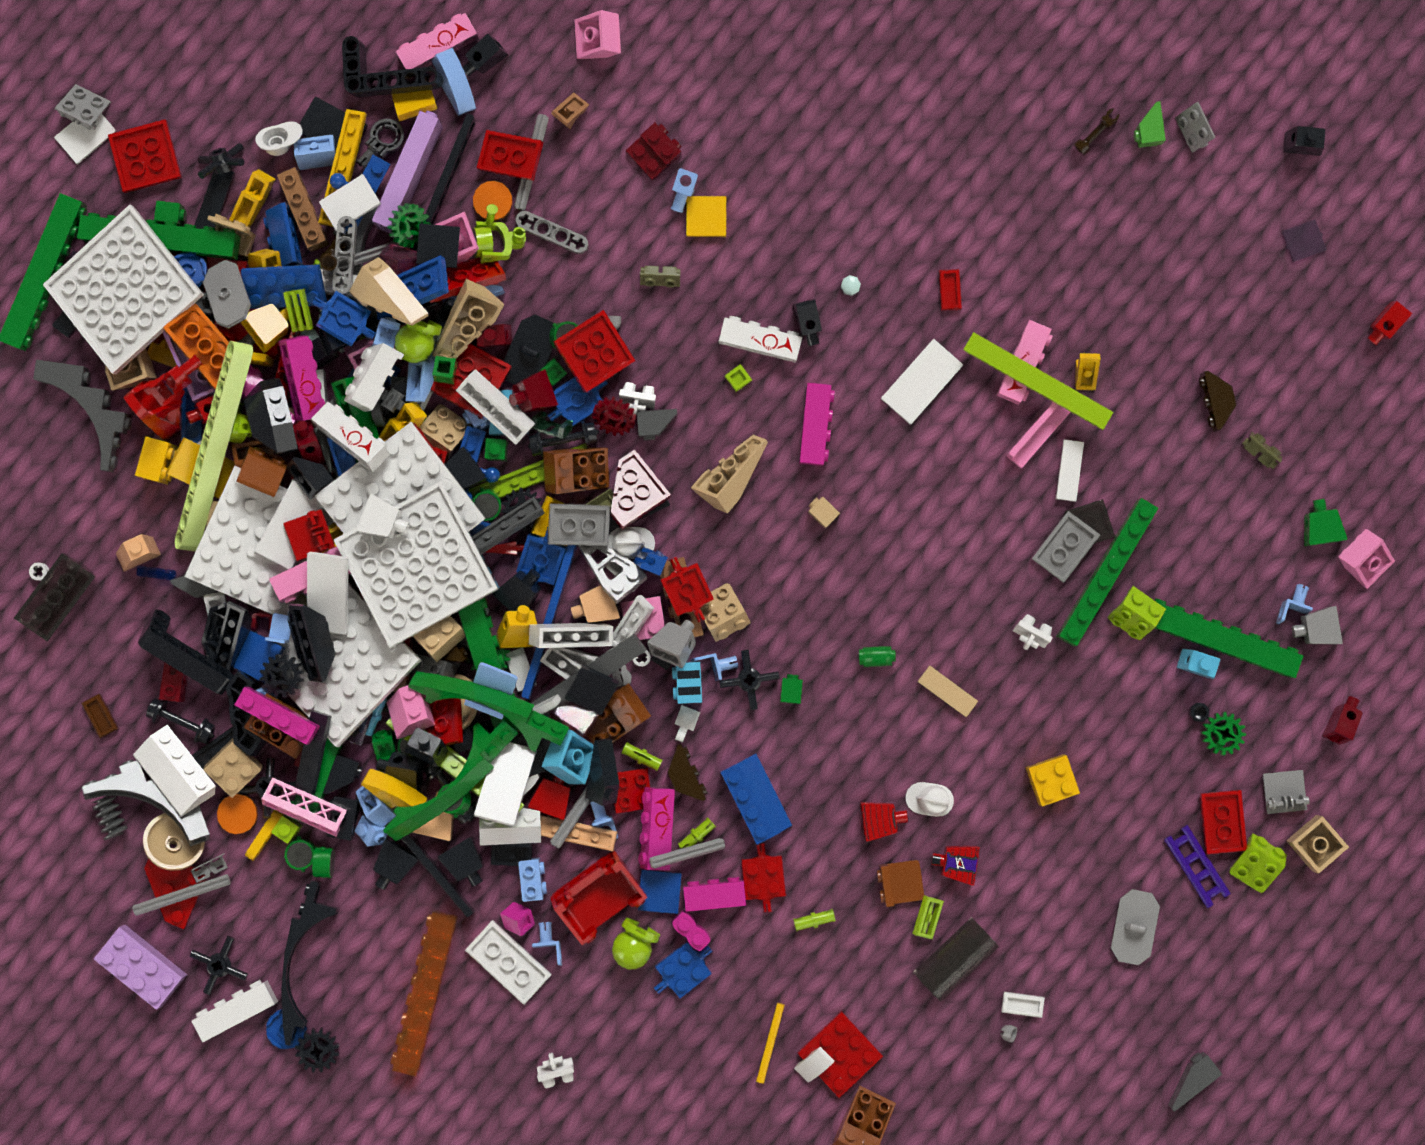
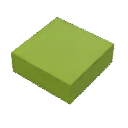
[724,364,752,392]

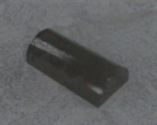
[14,553,96,642]
[913,917,999,1002]

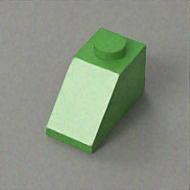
[1134,101,1166,148]

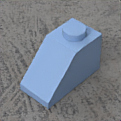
[355,786,396,827]

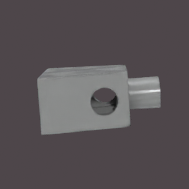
[1292,606,1343,644]
[647,620,696,668]

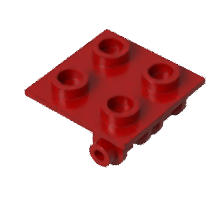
[283,509,335,561]
[614,768,650,814]

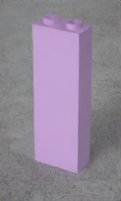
[372,111,443,234]

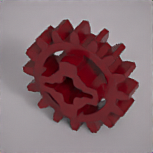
[592,397,636,436]

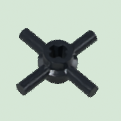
[198,143,244,179]
[719,650,780,710]
[240,758,296,818]
[189,936,248,995]

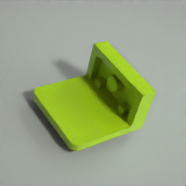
[1108,586,1166,640]
[1230,833,1287,893]

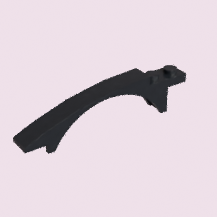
[281,880,339,1046]

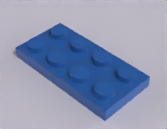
[377,255,449,320]
[241,264,327,309]

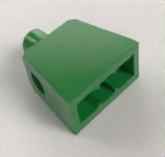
[1304,499,1347,546]

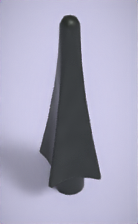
[314,428,333,473]

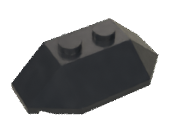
[244,378,298,454]
[201,601,253,673]
[287,604,336,682]

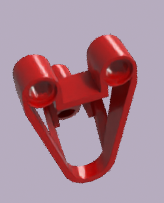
[123,354,203,441]

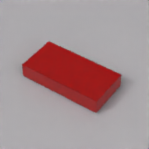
[939,269,962,311]

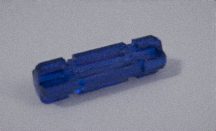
[136,565,177,580]

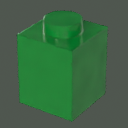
[154,200,187,227]
[432,356,457,385]
[485,438,508,462]
[780,674,803,704]

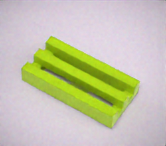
[283,289,313,332]
[912,895,944,940]

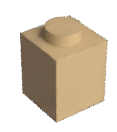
[808,497,840,528]

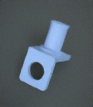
[671,168,698,213]
[1276,584,1313,624]
[265,613,291,644]
[691,653,738,681]
[590,801,618,839]
[532,922,562,966]

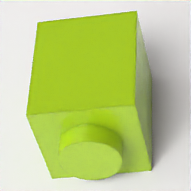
[271,815,303,844]

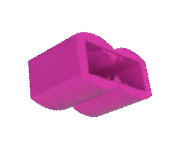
[672,910,711,951]

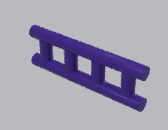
[1164,825,1231,908]

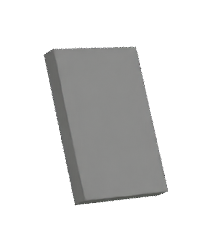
[547,503,610,546]
[1032,511,1100,583]

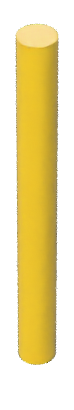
[756,1003,785,1084]

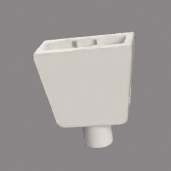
[356,494,410,539]

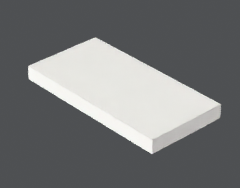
[881,339,963,425]
[254,480,324,569]
[307,552,348,635]
[474,742,537,827]
[465,920,552,1005]

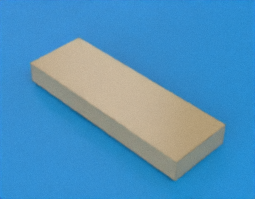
[917,665,978,717]

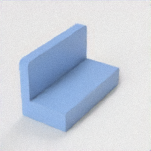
[294,135,335,170]

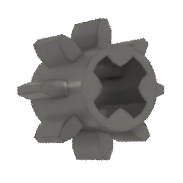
[380,388,405,413]

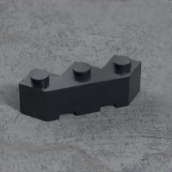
[226,671,267,756]

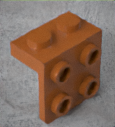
[877,860,924,907]

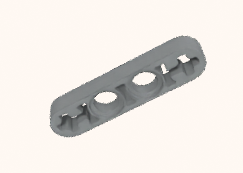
[516,211,589,254]
[332,216,357,296]

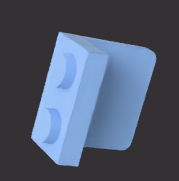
[464,662,518,719]

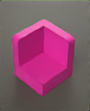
[500,902,535,936]

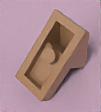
[551,93,589,129]

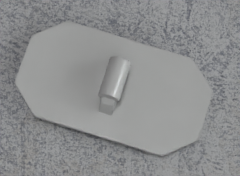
[203,260,251,328]
[1111,889,1160,965]

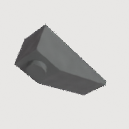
[1168,1052,1222,1112]

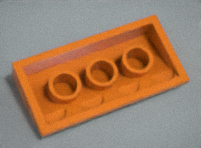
[163,303,229,390]

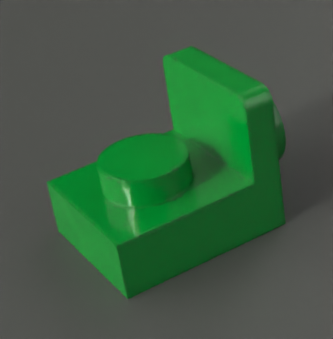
[372,730,397,762]

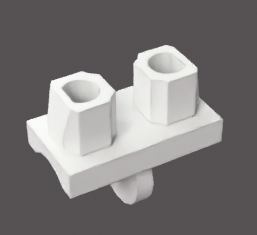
[619,382,656,416]
[1013,614,1053,650]
[537,1053,574,1088]

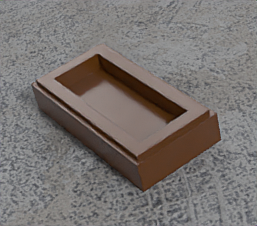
[81,694,119,738]

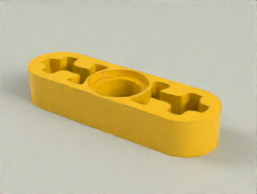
[245,810,285,861]

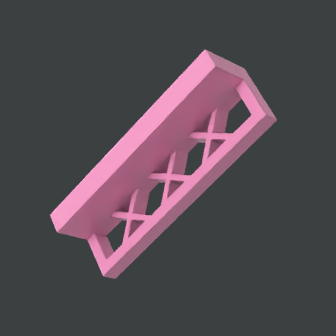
[1006,402,1070,468]
[262,778,347,837]

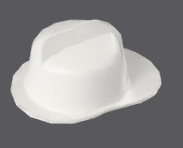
[255,121,303,156]
[608,527,655,559]
[906,782,954,817]

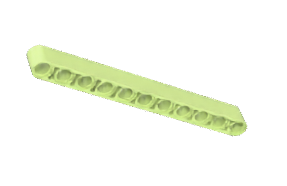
[175,341,253,552]

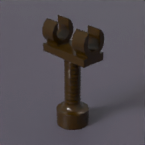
[1073,108,1120,156]
[319,238,347,271]

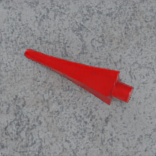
[485,541,524,556]

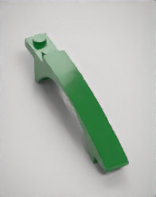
[408,671,569,752]
[383,720,518,841]

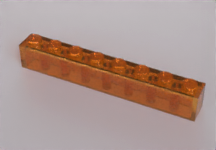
[390,910,458,1077]

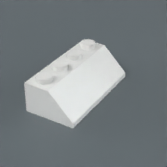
[133,725,216,817]

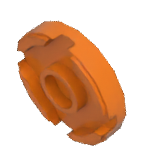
[473,181,513,221]
[217,794,258,834]

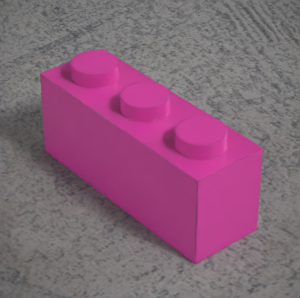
[683,877,746,912]

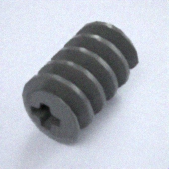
[91,796,128,841]

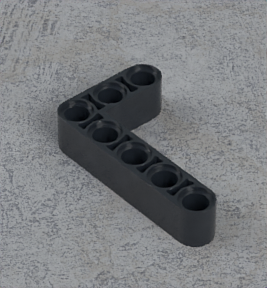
[342,36,444,98]
[138,609,234,695]

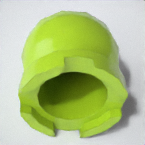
[395,320,442,363]
[612,918,660,970]

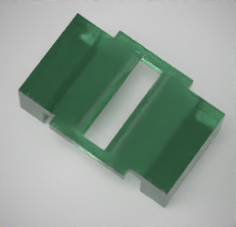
[531,411,573,439]

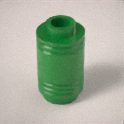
[859,646,896,667]

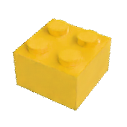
[135,436,178,485]
[1025,754,1080,807]

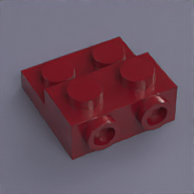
[626,122,682,181]

